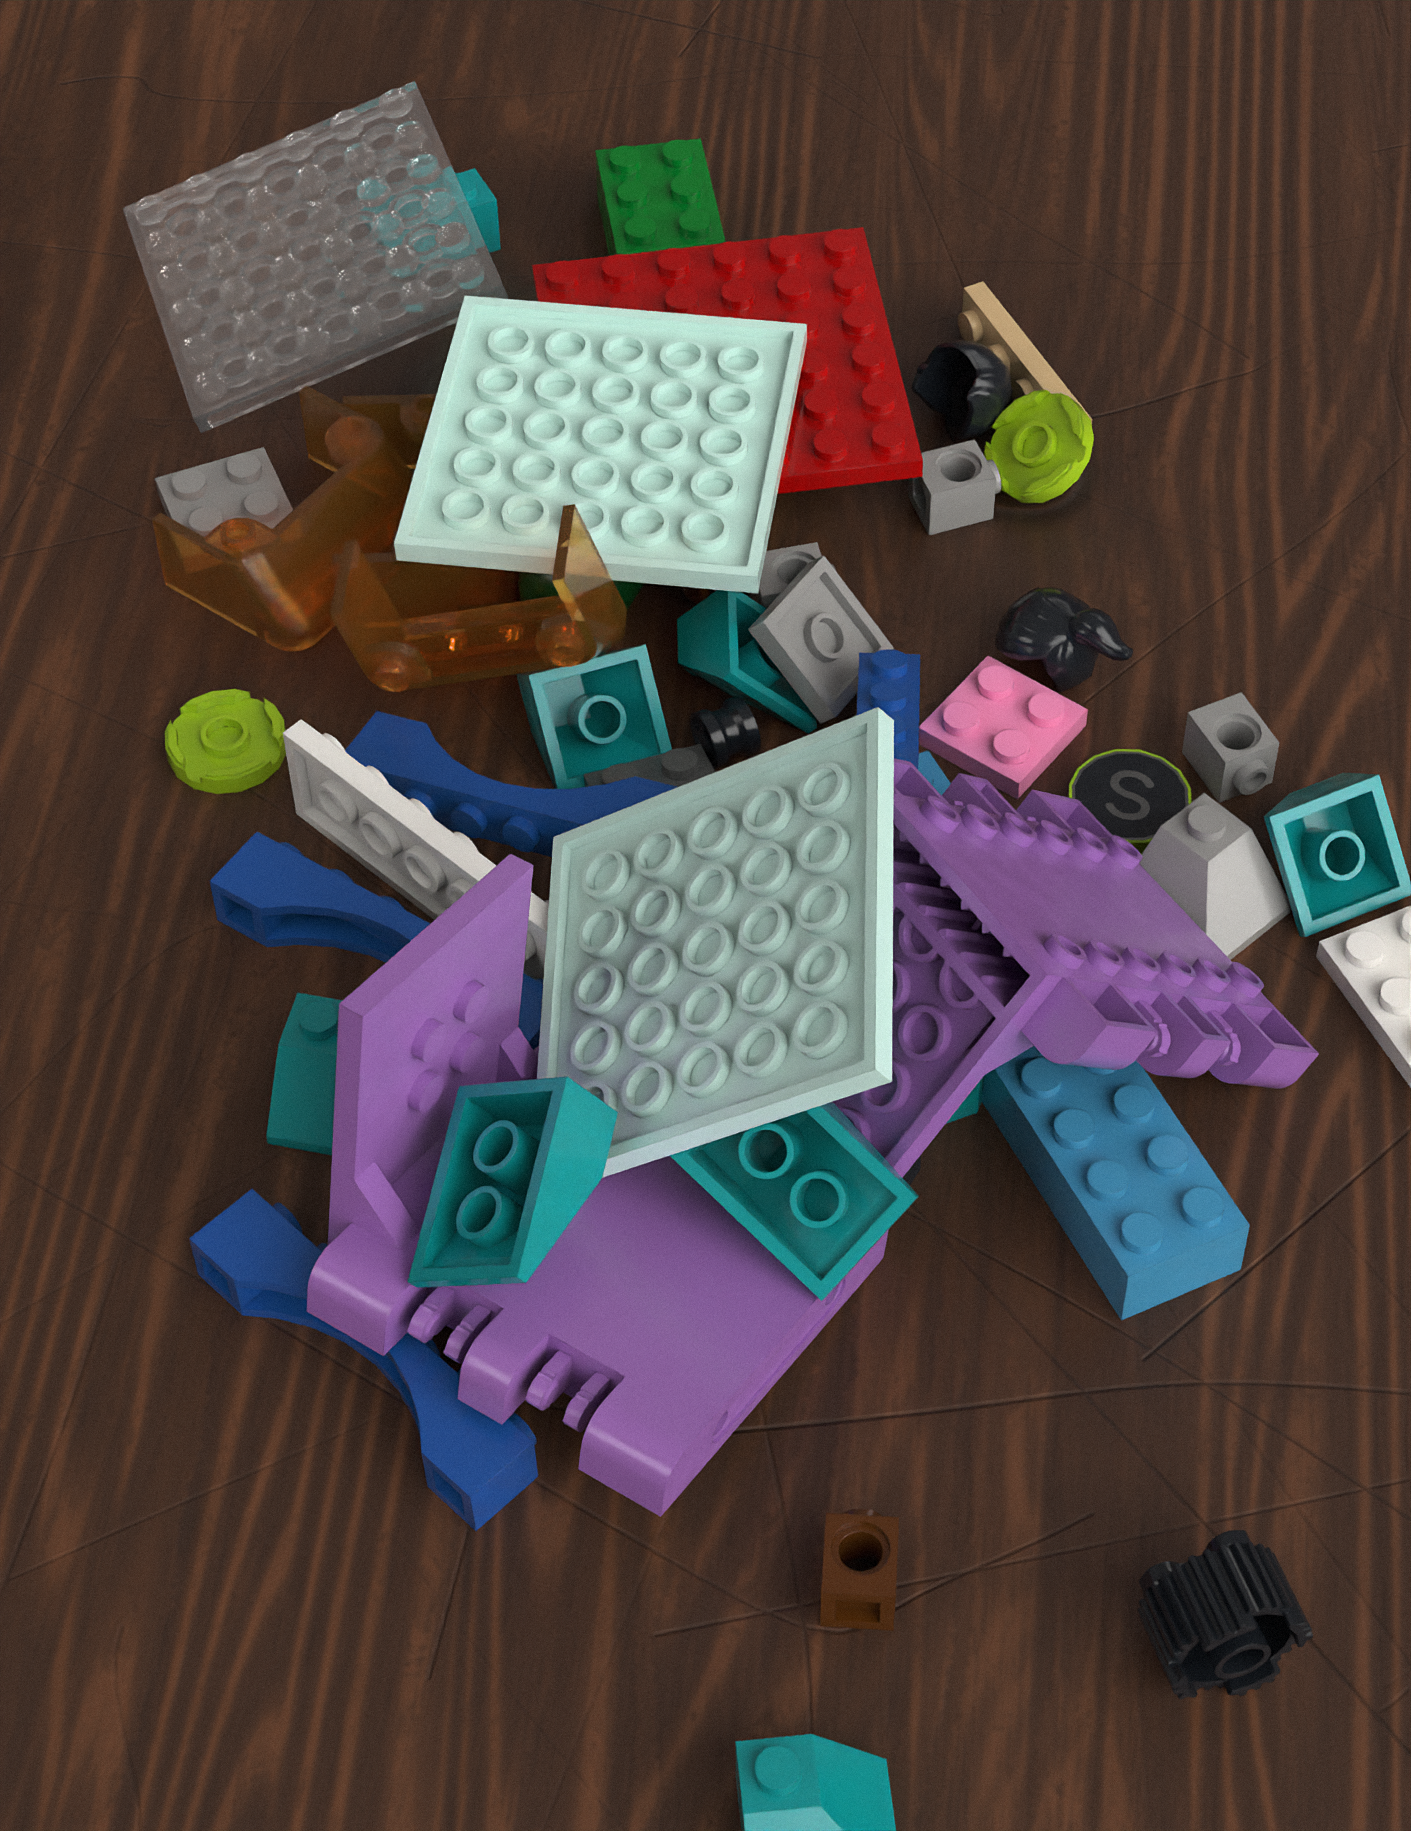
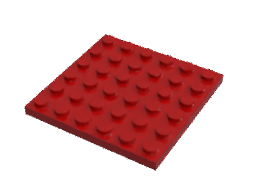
[532,227,923,494]

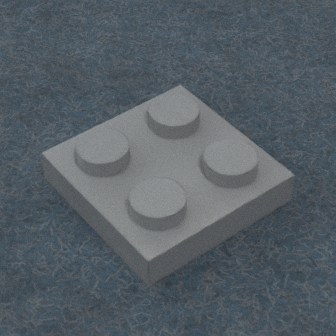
[155,447,301,570]
[748,555,894,724]

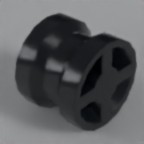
[690,696,761,769]

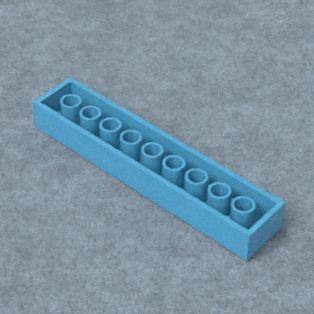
[918,750,1250,1321]

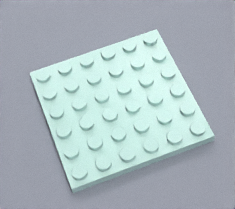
[394,295,807,594]
[537,707,894,1178]

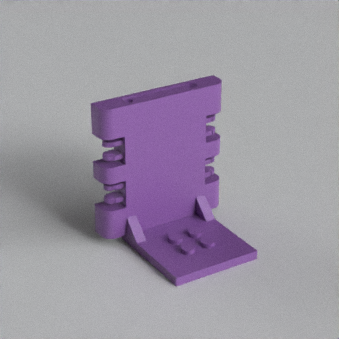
[833,758,1319,1178]
[307,854,888,1517]

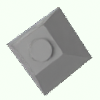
[1139,793,1291,960]

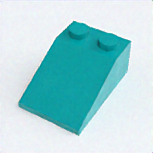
[407,1076,618,1288]
[670,1102,919,1301]

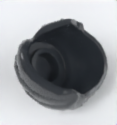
[911,340,1013,440]
[994,587,1133,692]

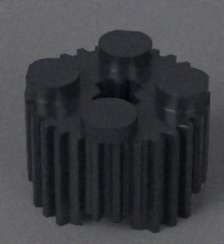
[1137,1530,1313,1700]

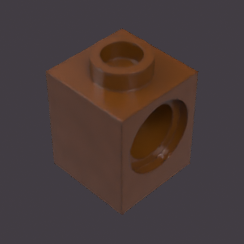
[820,1509,899,1631]

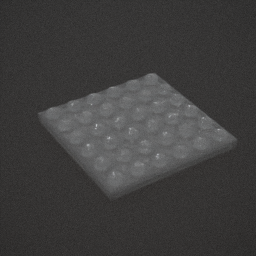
[123,81,509,433]

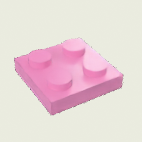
[919,656,1088,799]

